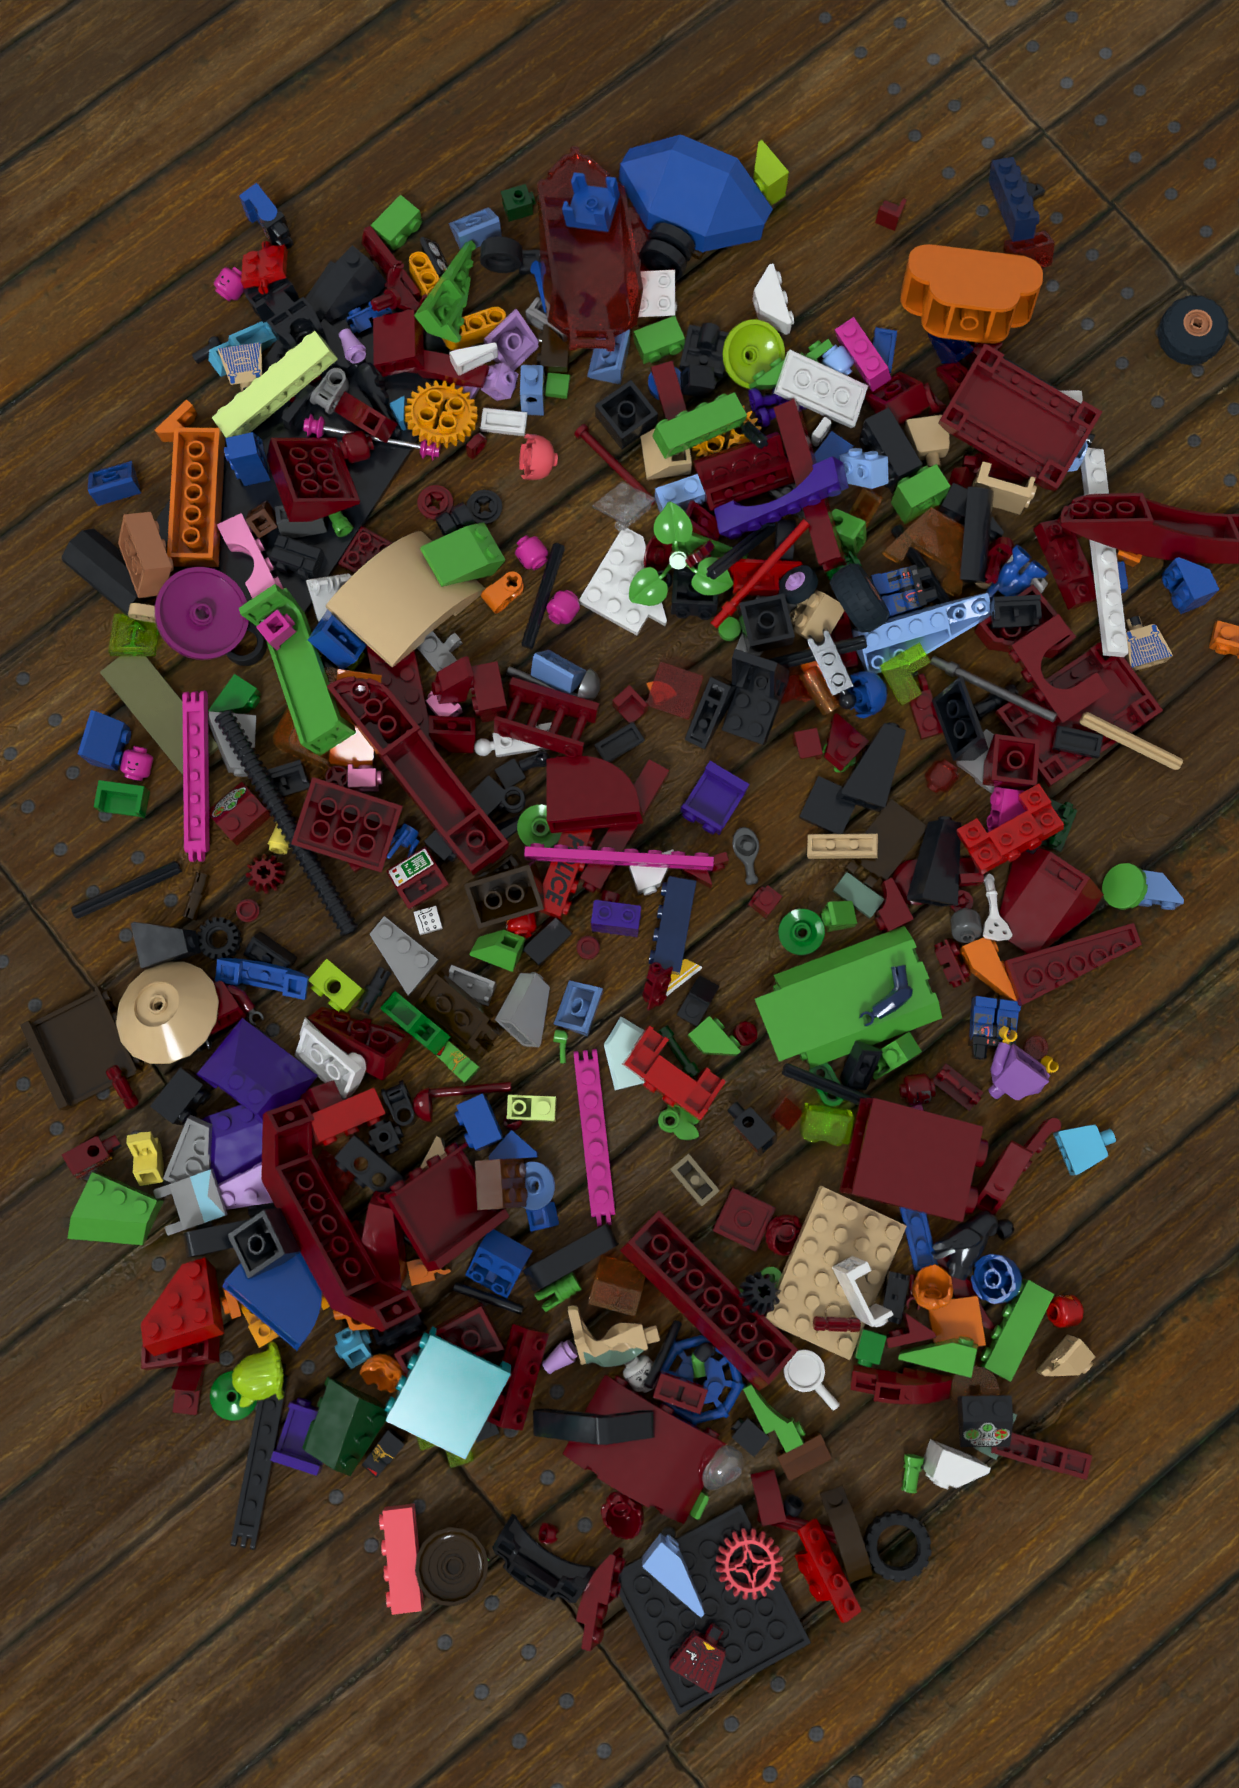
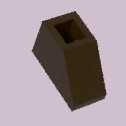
[537,324,569,376]

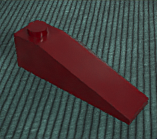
[308,1007,412,1080]

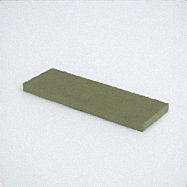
[100,651,219,775]

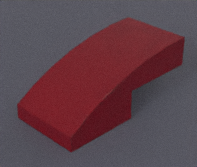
[750,1469,786,1526]

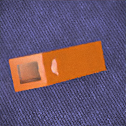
[960,937,1017,1001]

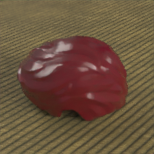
[765,1214,803,1256]
[601,1491,644,1540]

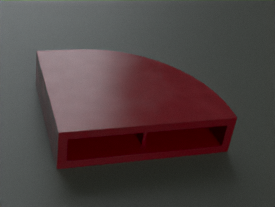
[546,756,643,833]

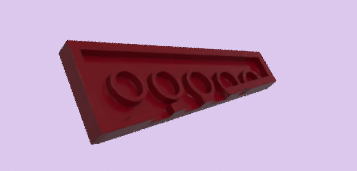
[1003,923,1142,1006]

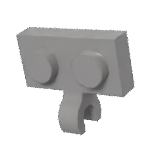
[417,631,462,672]

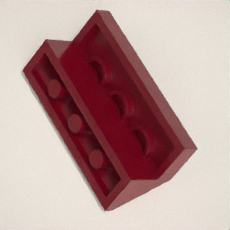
[693,432,794,511]

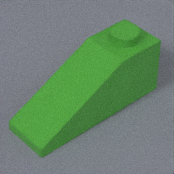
[898,1336,978,1378]

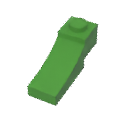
[743,1382,806,1452]

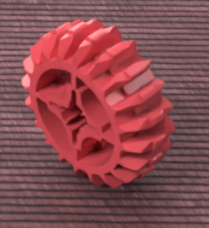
[716,1528,783,1600]

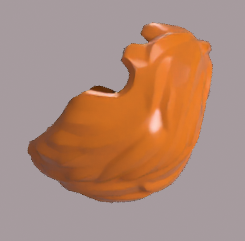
[912,1264,954,1310]
[360,1354,405,1393]

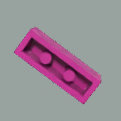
[835,317,891,392]

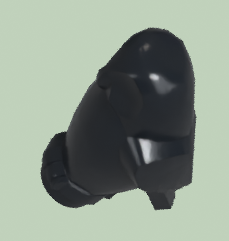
[931,1211,999,1280]

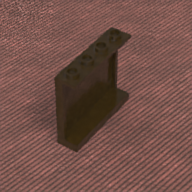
[20,986,143,1111]

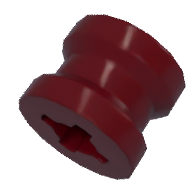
[325,766,348,788]

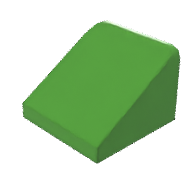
[690,1490,709,1520]

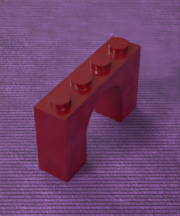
[1007,614,1110,723]

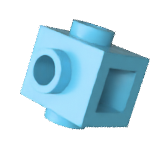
[335,1327,372,1369]

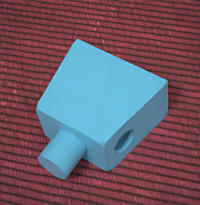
[1053,1124,1116,1175]

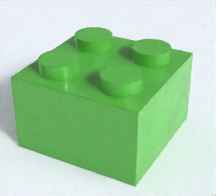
[891,464,951,524]

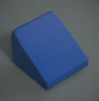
[526,1202,559,1231]

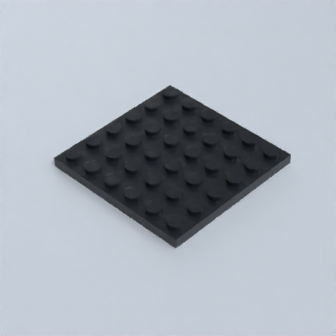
[619,1503,811,1715]

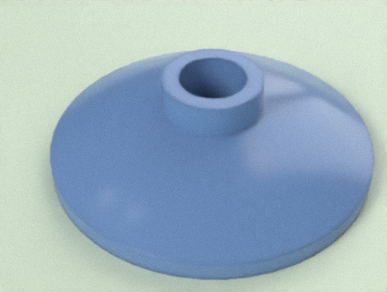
[523,1162,555,1210]

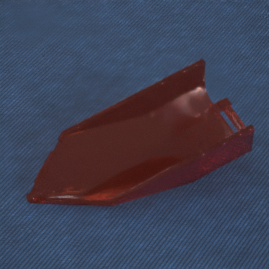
[537,146,643,351]

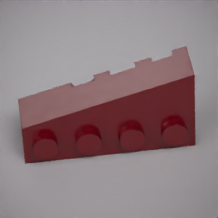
[394,1301,504,1376]

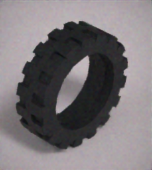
[863,1510,932,1582]

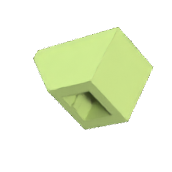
[507,1095,557,1122]

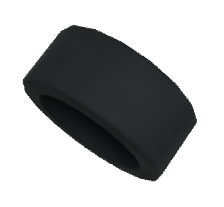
[480,236,522,273]
[774,519,796,561]
[226,621,267,666]

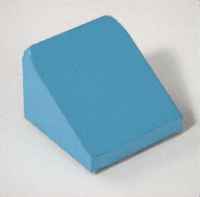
[390,396,407,431]

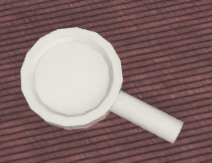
[783,1349,840,1411]

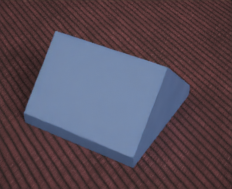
[449,207,502,249]
[587,328,630,385]
[531,650,587,695]
[554,980,603,1036]

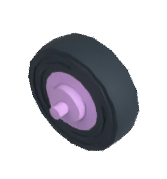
[779,565,818,604]

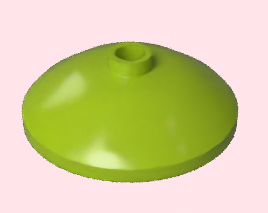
[723,319,785,389]

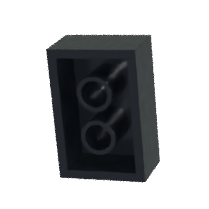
[859,407,922,494]

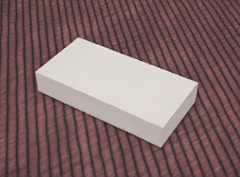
[480,408,528,436]

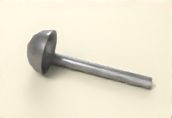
[506,666,600,701]

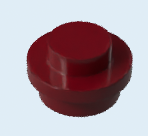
[236,899,260,923]

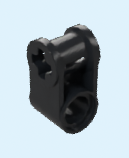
[381,1080,417,1127]

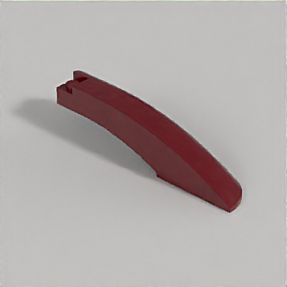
[1060,493,1239,564]
[327,676,509,875]

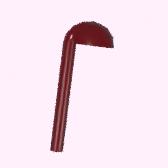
[413,1082,512,1122]

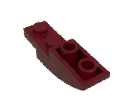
[850,1365,952,1404]
[576,1547,625,1651]

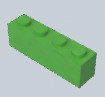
[652,392,747,459]
[980,1279,1054,1382]

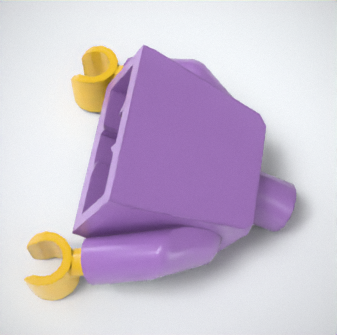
[988,1026,1059,1100]

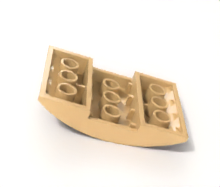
[326,531,486,668]

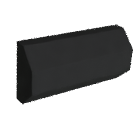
[61,529,152,617]

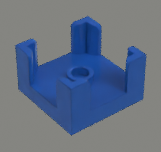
[562,172,620,232]

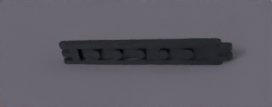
[231,1364,289,1550]

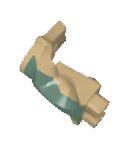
[568,1305,660,1367]

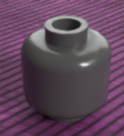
[950,908,982,943]

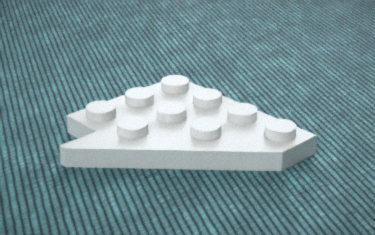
[579,526,667,636]

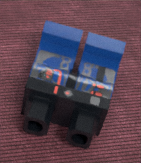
[239,183,294,250]
[870,565,937,618]
[968,996,1021,1060]

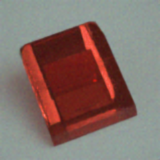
[770,1097,803,1131]

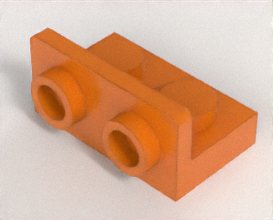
[1209,620,1239,659]

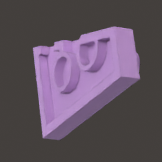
[218,1162,273,1210]

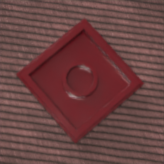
[712,1187,776,1252]

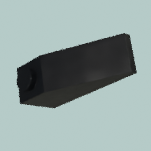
[684,676,737,749]

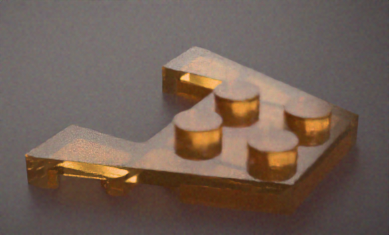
[882,507,964,598]

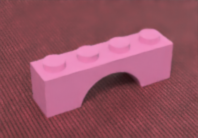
[217,513,284,599]

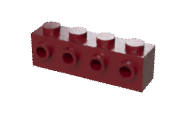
[486,1324,549,1431]

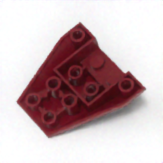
[995,848,1104,954]

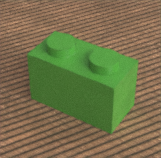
[371,195,422,252]
[634,316,685,364]

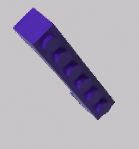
[714,456,849,539]

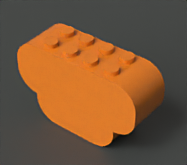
[900,244,1043,344]

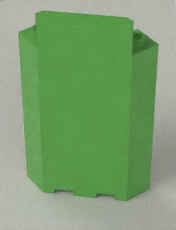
[755,926,942,1069]

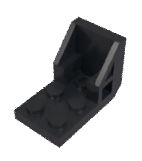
[722,649,790,746]

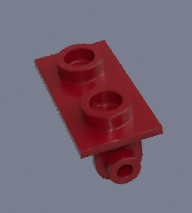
[934,939,971,988]
[642,962,673,1011]
[933,1063,984,1111]

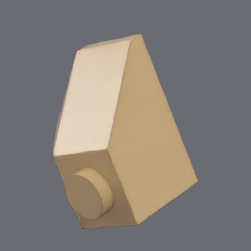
[1036,1334,1095,1376]

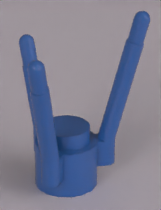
[387,824,420,859]

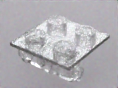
[592,481,655,531]

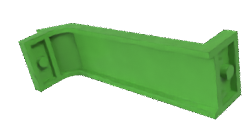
[239,584,356,756]

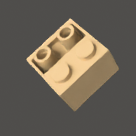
[640,429,692,480]
[789,590,845,642]

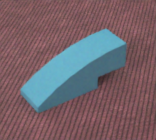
[209,321,277,377]

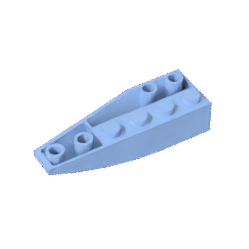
[851,593,990,674]

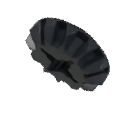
[466,490,502,524]

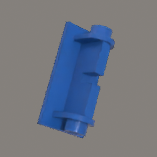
[346,302,393,334]

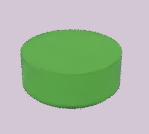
[718,617,741,641]

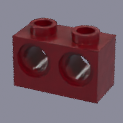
[653,1371,708,1414]

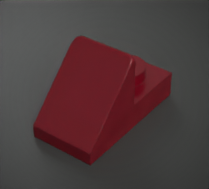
[936,359,969,400]
[686,500,720,541]
[681,852,729,888]
[885,1312,936,1348]
[172,1365,205,1415]

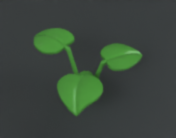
[629,501,733,606]

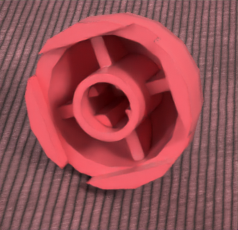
[519,434,558,480]

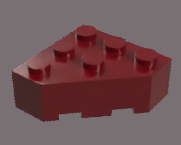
[975,584,1076,658]

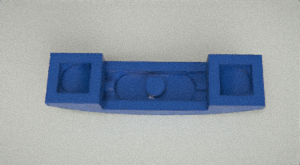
[215,958,309,1000]

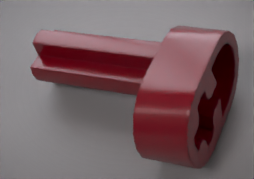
[985,537,1014,584]

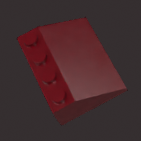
[267,438,360,522]
[291,777,403,872]

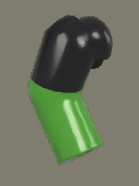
[691,1342,716,1378]

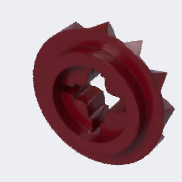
[417,485,454,521]

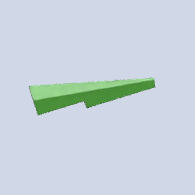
[414,240,476,343]

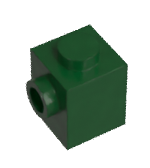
[501,184,536,222]

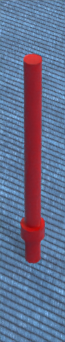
[710,519,810,629]

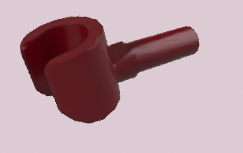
[905,1274,920,1310]

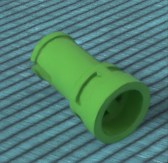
[328,511,353,537]
[901,1454,924,1493]

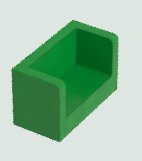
[94,780,150,818]

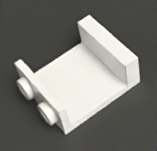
[832,1256,893,1327]

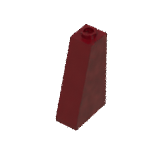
[361,1191,408,1289]

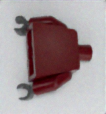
[197,977,264,1051]

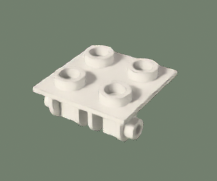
[631,270,677,318]
[306,573,351,623]

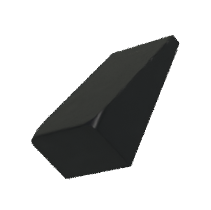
[523,918,572,967]

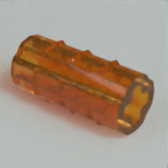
[799,666,839,715]

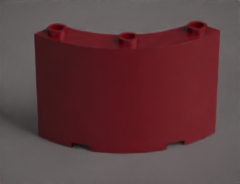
[562,1374,726,1524]

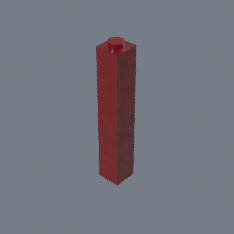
[580,759,669,893]

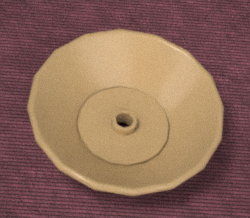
[116,961,219,1064]

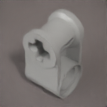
[310,368,349,414]

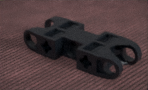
[243,277,325,350]

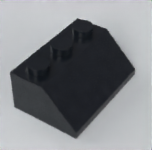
[932,677,988,761]

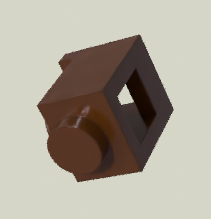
[245,500,278,538]

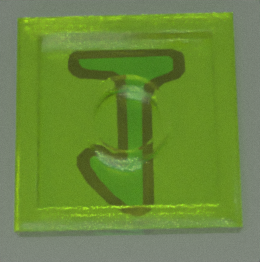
[108,614,159,656]

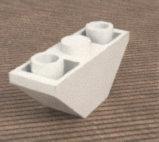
[753,264,794,335]

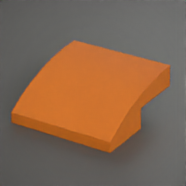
[928,1295,986,1346]

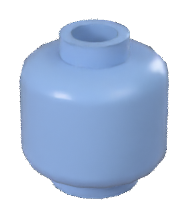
[821,344,854,375]

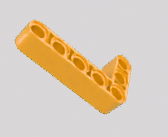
[409,251,506,351]

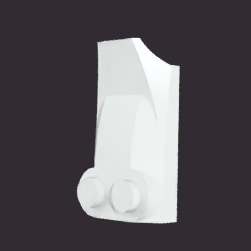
[294,1018,366,1100]

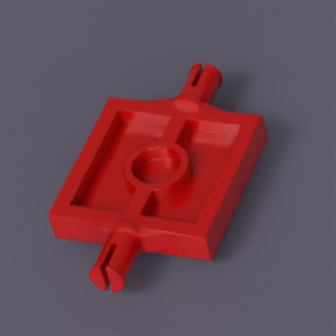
[241,241,288,294]

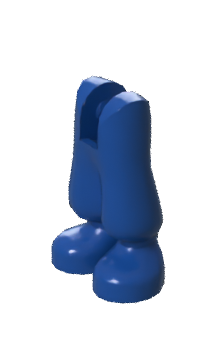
[985,545,1049,599]

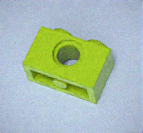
[309,959,365,1012]

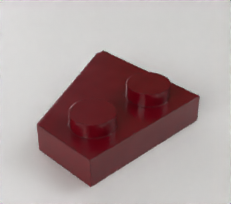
[824,713,869,771]

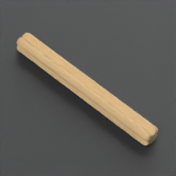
[1079,712,1183,770]

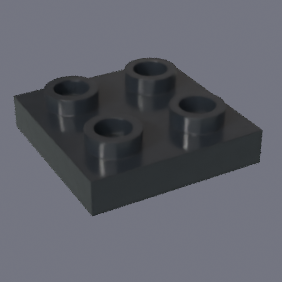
[680,323,729,378]

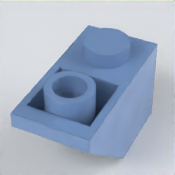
[1138,870,1184,910]

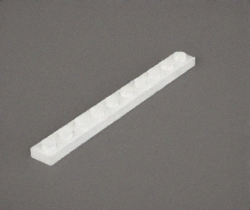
[1081,447,1128,657]

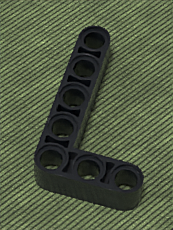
[533,1409,655,1445]

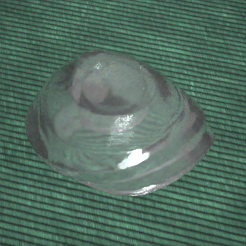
[702,1445,744,1490]

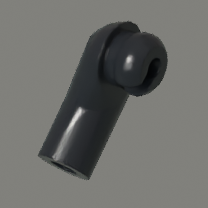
[192,336,223,364]

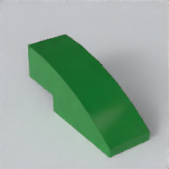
[380,991,450,1055]

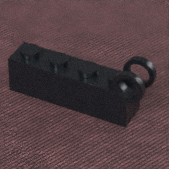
[424,775,526,864]

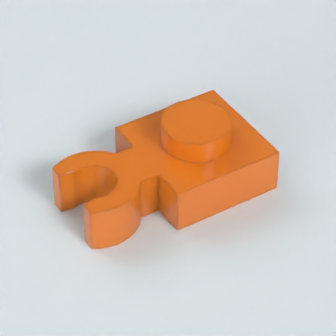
[407,1259,451,1286]

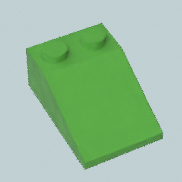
[420,522,505,587]

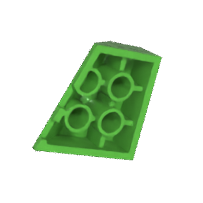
[68,1172,164,1245]

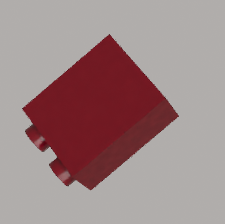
[839,1098,988,1222]

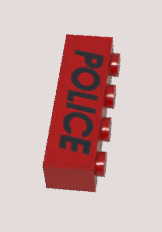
[538,829,596,920]

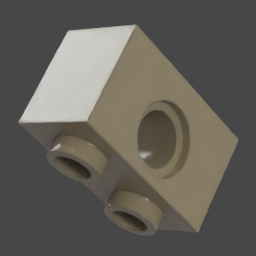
[670,1153,720,1207]

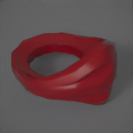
[924,383,947,416]

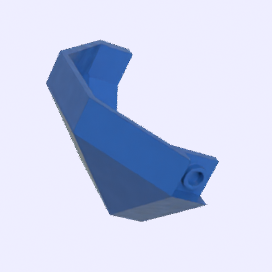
[618,134,773,252]

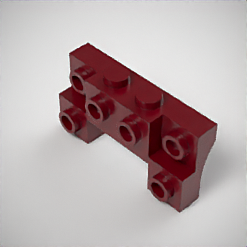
[1033,518,1097,610]

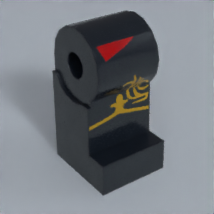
[362,1428,408,1478]

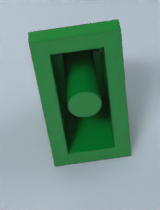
[208,674,261,714]

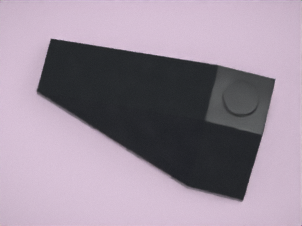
[308,245,387,324]

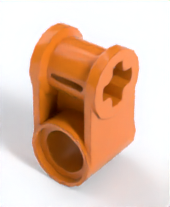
[480,571,524,614]

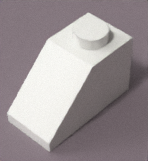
[629,849,674,895]

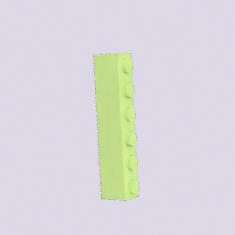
[212,331,338,438]

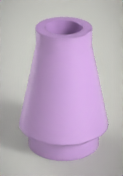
[339,329,366,364]
[542,1340,579,1374]

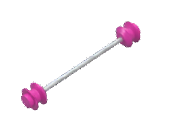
[304,414,441,461]

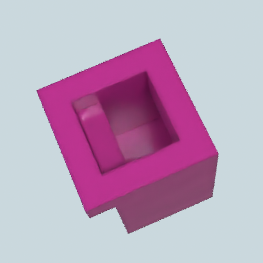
[256,610,296,650]

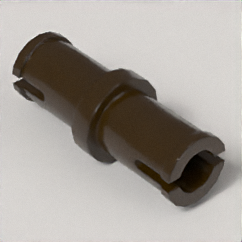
[182,872,210,920]

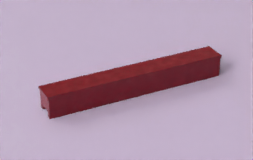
[774,398,847,572]

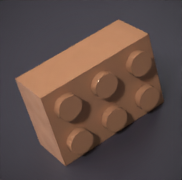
[118,512,173,598]

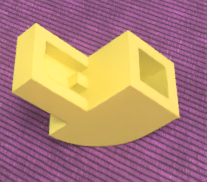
[127,1131,164,1186]

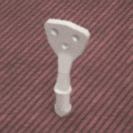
[983,874,1012,941]

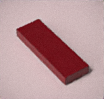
[650,361,686,420]

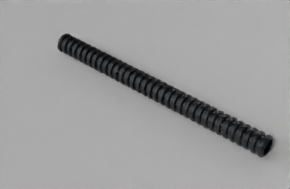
[214,710,359,936]

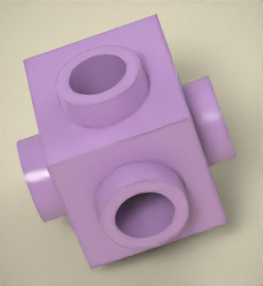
[481,362,519,401]

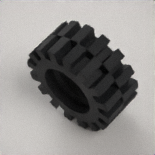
[197,917,242,960]

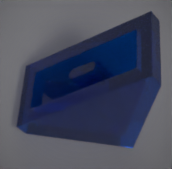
[928,333,974,364]

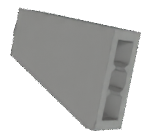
[208,711,256,777]
[495,972,550,1047]

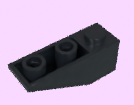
[938,483,1004,542]

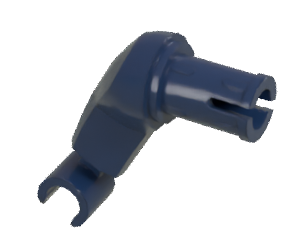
[859,965,913,1026]

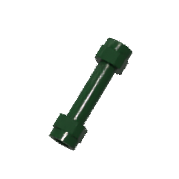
[657,1025,700,1078]

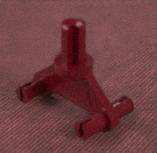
[371,260,428,312]

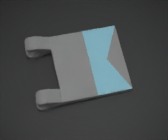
[153,1169,228,1235]

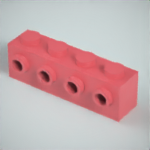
[379,1503,424,1615]

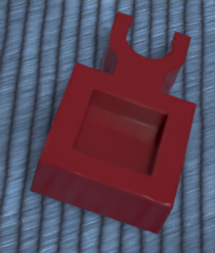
[685,540,715,568]

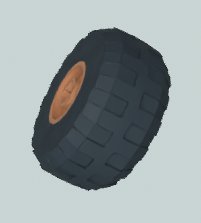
[1157,295,1229,365]
[830,563,890,633]

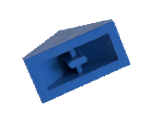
[489,1130,538,1160]

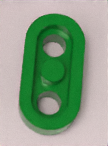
[809,1063,844,1107]

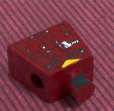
[669,1623,726,1693]

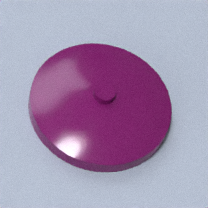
[154,567,249,660]

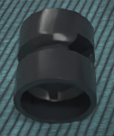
[435,502,476,536]

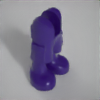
[748,388,807,428]

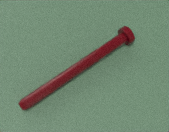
[574,424,656,506]

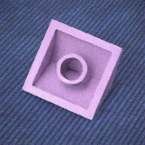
[484,309,539,371]

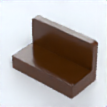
[775,1431,832,1481]

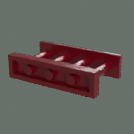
[494,677,599,757]

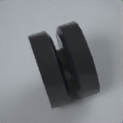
[639,223,696,280]

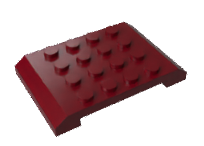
[938,343,1102,491]
[995,642,1163,787]

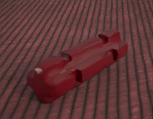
[106,1065,139,1109]
[813,1316,861,1332]

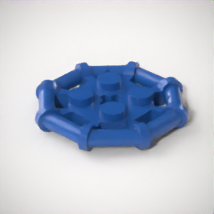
[658,1335,746,1425]

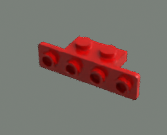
[715,557,803,596]
[794,1519,861,1623]

